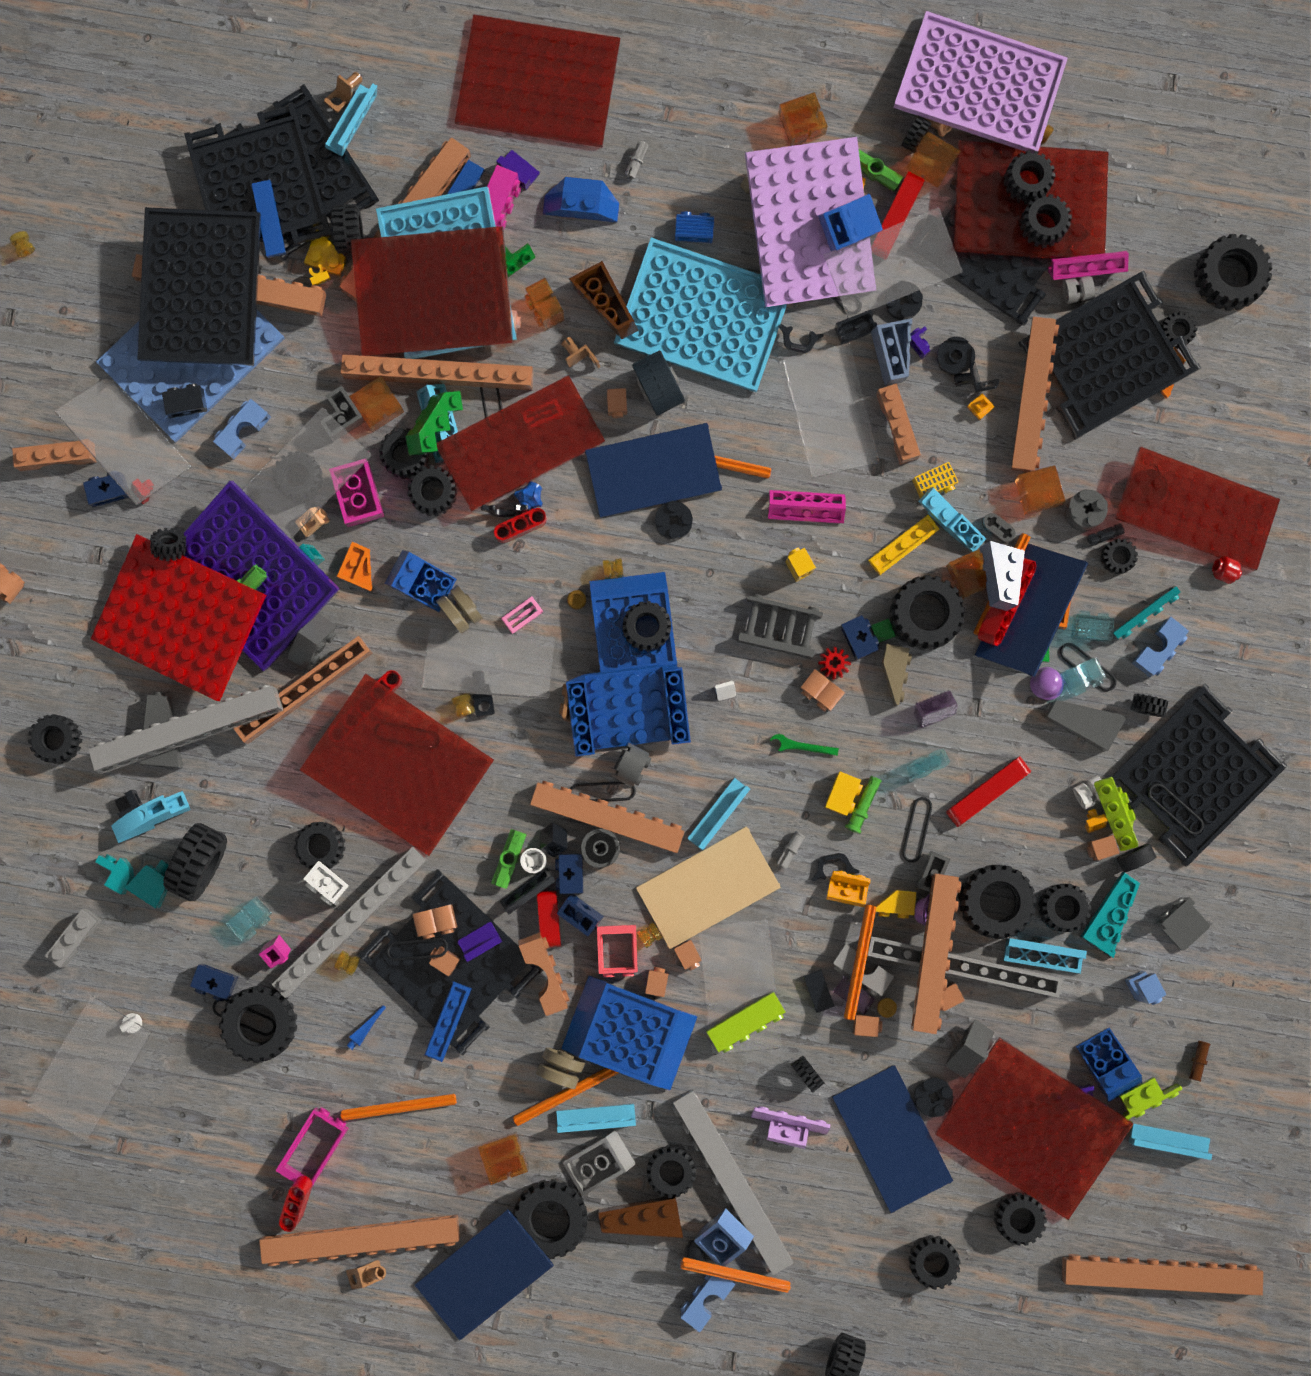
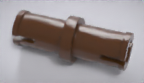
[1189,1040,1211,1082]

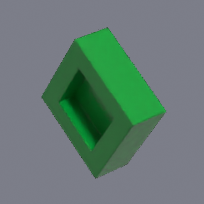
[871,619,895,643]

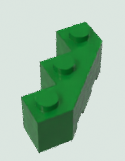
[406,391,463,455]

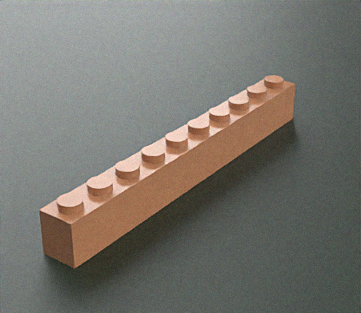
[339,137,471,304]
[132,254,326,317]
[341,354,533,390]
[260,1214,460,1266]
[1062,1254,1263,1296]

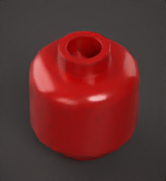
[1212,556,1242,584]

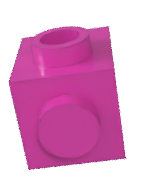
[259,935,291,969]

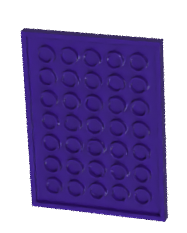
[184,481,340,671]

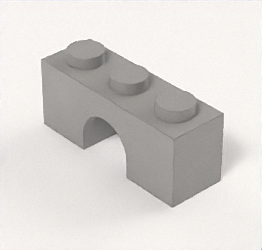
[45,909,103,968]
[831,943,894,997]

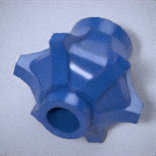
[514,482,543,511]

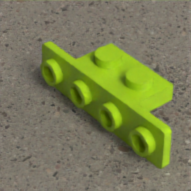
[1094,777,1139,851]
[1109,1077,1182,1127]

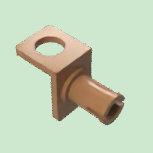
[324,72,362,113]
[562,337,600,369]
[346,1260,386,1289]

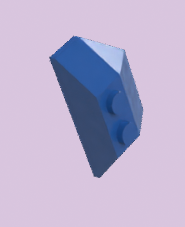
[543,177,619,222]

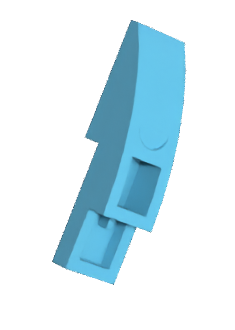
[918,487,986,553]
[111,791,191,843]

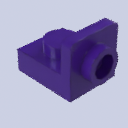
[910,326,930,359]

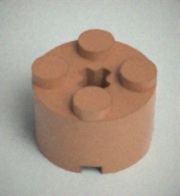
[0,563,25,604]

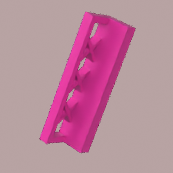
[1048,251,1129,280]
[768,490,846,524]

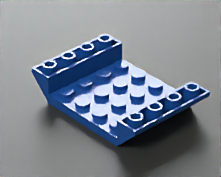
[589,572,677,672]
[566,665,691,756]
[561,975,698,1090]

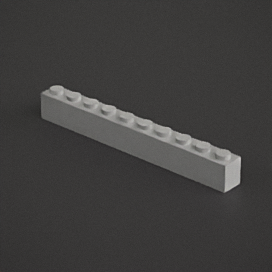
[88,685,283,774]
[272,847,428,998]
[867,936,1063,998]
[672,1089,793,1275]

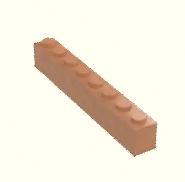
[1011,316,1059,473]
[233,636,373,744]
[530,781,685,853]
[911,874,961,1034]

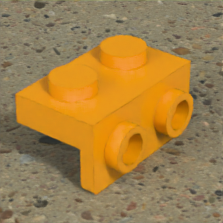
[826,871,871,908]

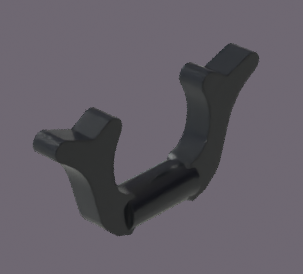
[778,324,824,353]
[481,505,528,517]
[812,853,860,881]

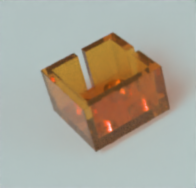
[778,92,828,146]
[906,132,961,188]
[524,278,565,331]
[349,376,404,432]
[1015,465,1066,515]
[946,549,987,599]
[478,1131,529,1185]

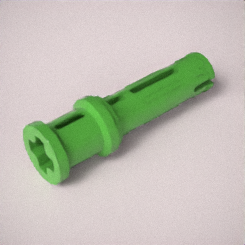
[845,776,882,834]

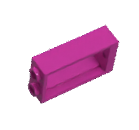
[276,1107,349,1187]

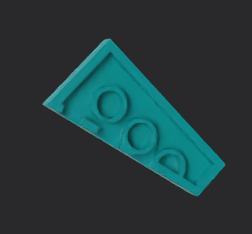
[1113,586,1181,639]
[1081,872,1140,958]

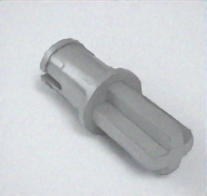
[624,141,648,179]
[777,831,806,869]

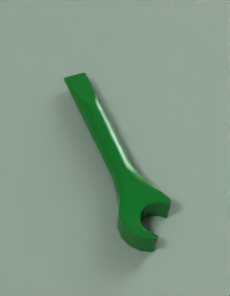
[770,734,839,756]

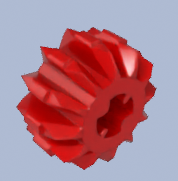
[818,647,851,680]

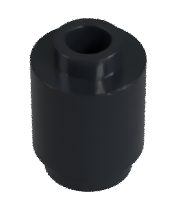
[684,1240,704,1261]

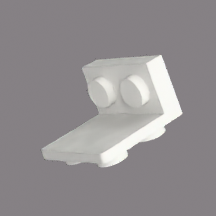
[304,861,349,906]

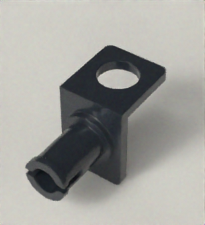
[954,362,999,392]
[470,671,495,717]

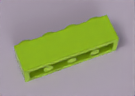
[706,991,786,1053]

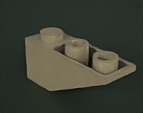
[881,644,912,706]

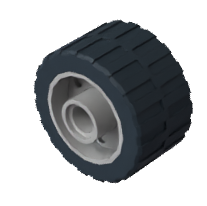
[632,351,685,416]

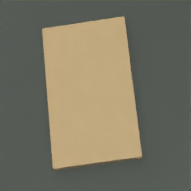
[636,826,781,949]

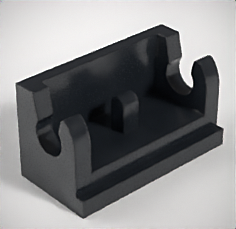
[834,309,877,345]

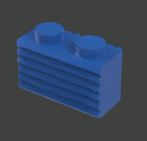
[675,211,714,243]

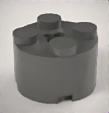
[1065,489,1108,531]
[611,742,652,787]
[581,829,620,868]

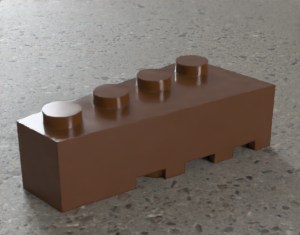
[569,261,638,339]
[598,1196,683,1238]

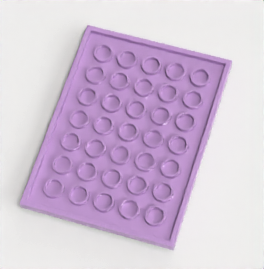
[893,11,1068,153]
[745,137,876,307]

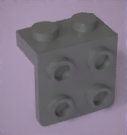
[1156,897,1210,951]

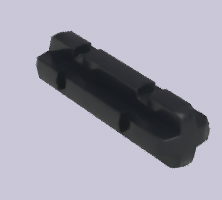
[1087,523,1125,545]

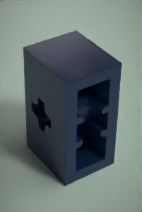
[83,471,130,508]
[840,615,879,661]
[555,854,584,894]
[557,894,604,936]
[190,963,239,1001]

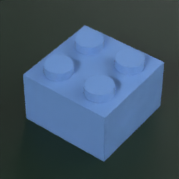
[694,1209,754,1266]

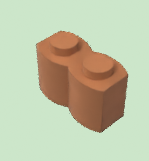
[800,669,845,712]
[413,904,457,939]

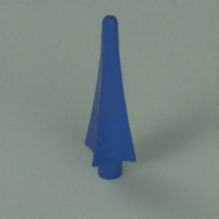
[347,1005,386,1050]

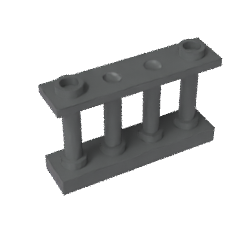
[737,594,823,659]

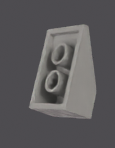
[562,1130,636,1197]

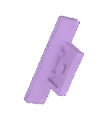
[751,1106,830,1149]

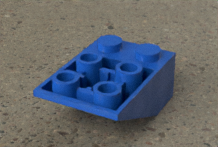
[818,194,883,251]
[384,550,457,612]
[1076,1027,1142,1102]

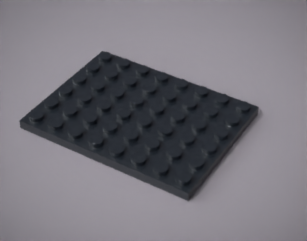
[137,207,261,366]

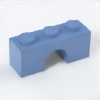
[213,399,271,460]
[1132,617,1189,677]
[1124,971,1166,1005]
[680,1275,735,1332]

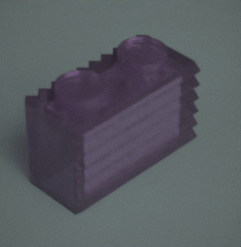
[914,690,958,728]

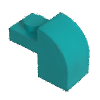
[95,854,134,895]

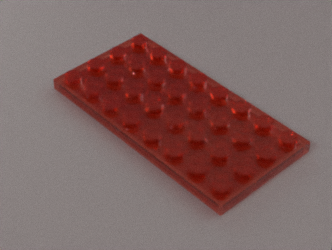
[437,375,605,512]
[1115,447,1280,571]

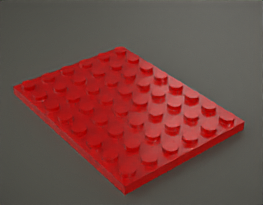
[91,534,266,701]

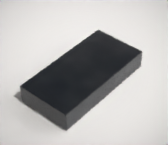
[803,969,835,1013]

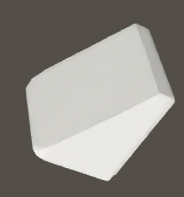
[715,681,736,701]

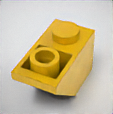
[876,890,916,919]

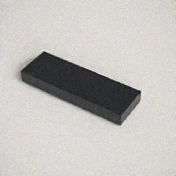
[500,868,556,915]

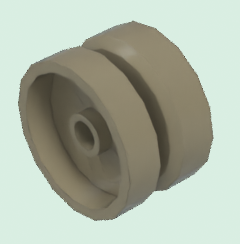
[436,585,483,634]
[536,1047,585,1089]

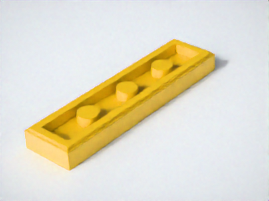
[868,515,940,576]

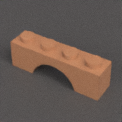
[876,383,921,465]
[12,440,96,471]
[518,933,570,1016]

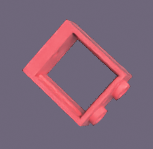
[597,925,638,977]

